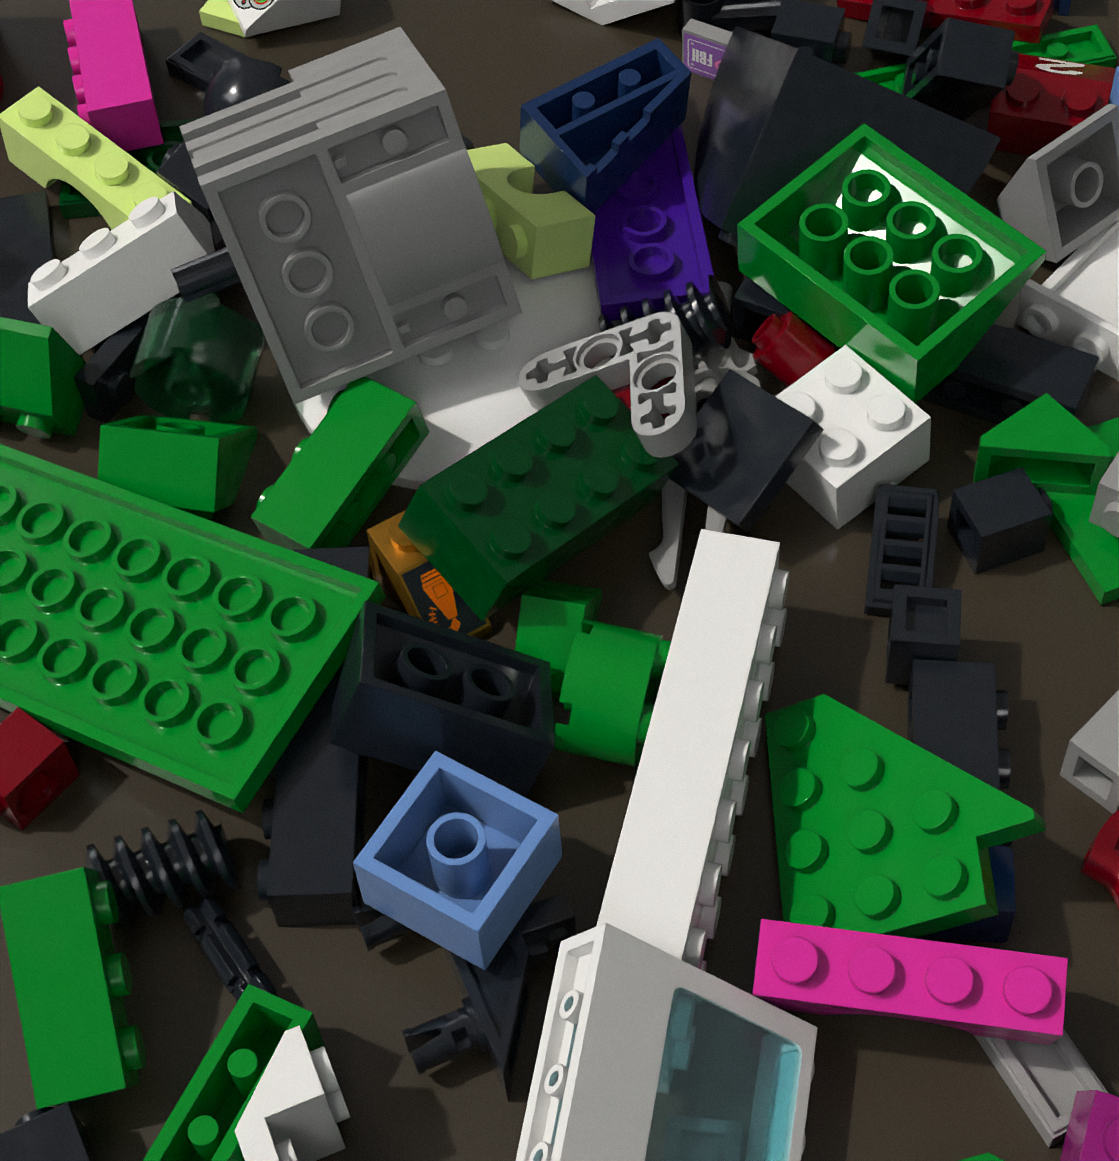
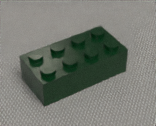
[398,375,679,621]

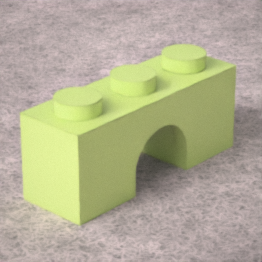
[467,143,595,279]

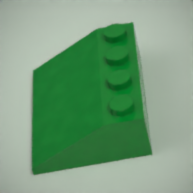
[737,123,1047,404]

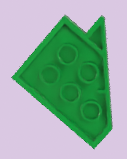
[765,694,1047,938]

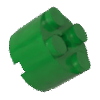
[554,619,671,768]

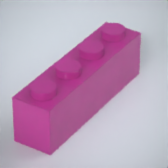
[63,0,164,152]

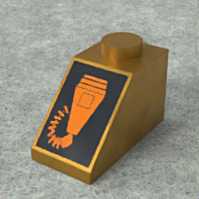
[366,510,492,639]

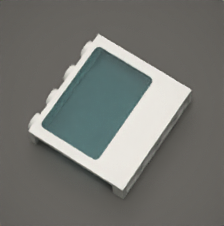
[516,923,818,1161]

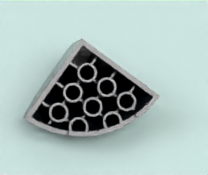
[694,26,1001,247]

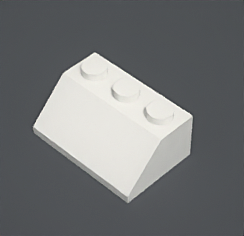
[28,191,215,355]

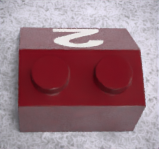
[987,53,1116,156]

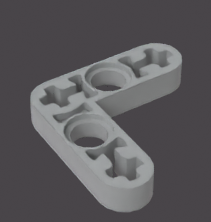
[518,312,697,458]

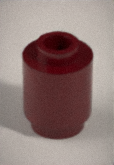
[752,312,835,387]

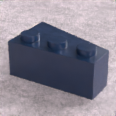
[519,38,692,214]

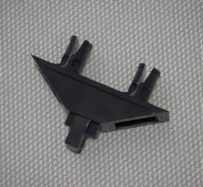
[352,893,576,1102]

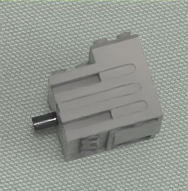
[171,27,522,405]

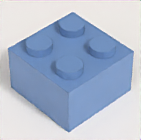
[353,751,562,970]

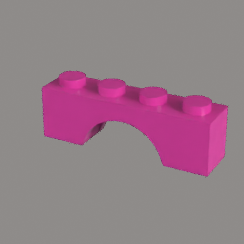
[752,919,1068,1045]

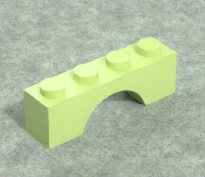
[0,86,192,230]

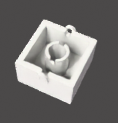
[775,345,931,530]

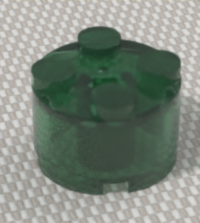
[130,293,265,424]

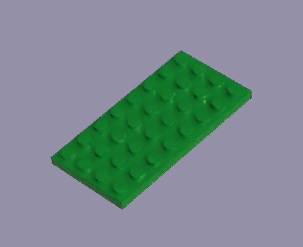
[0,444,386,813]

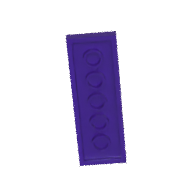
[591,124,714,321]

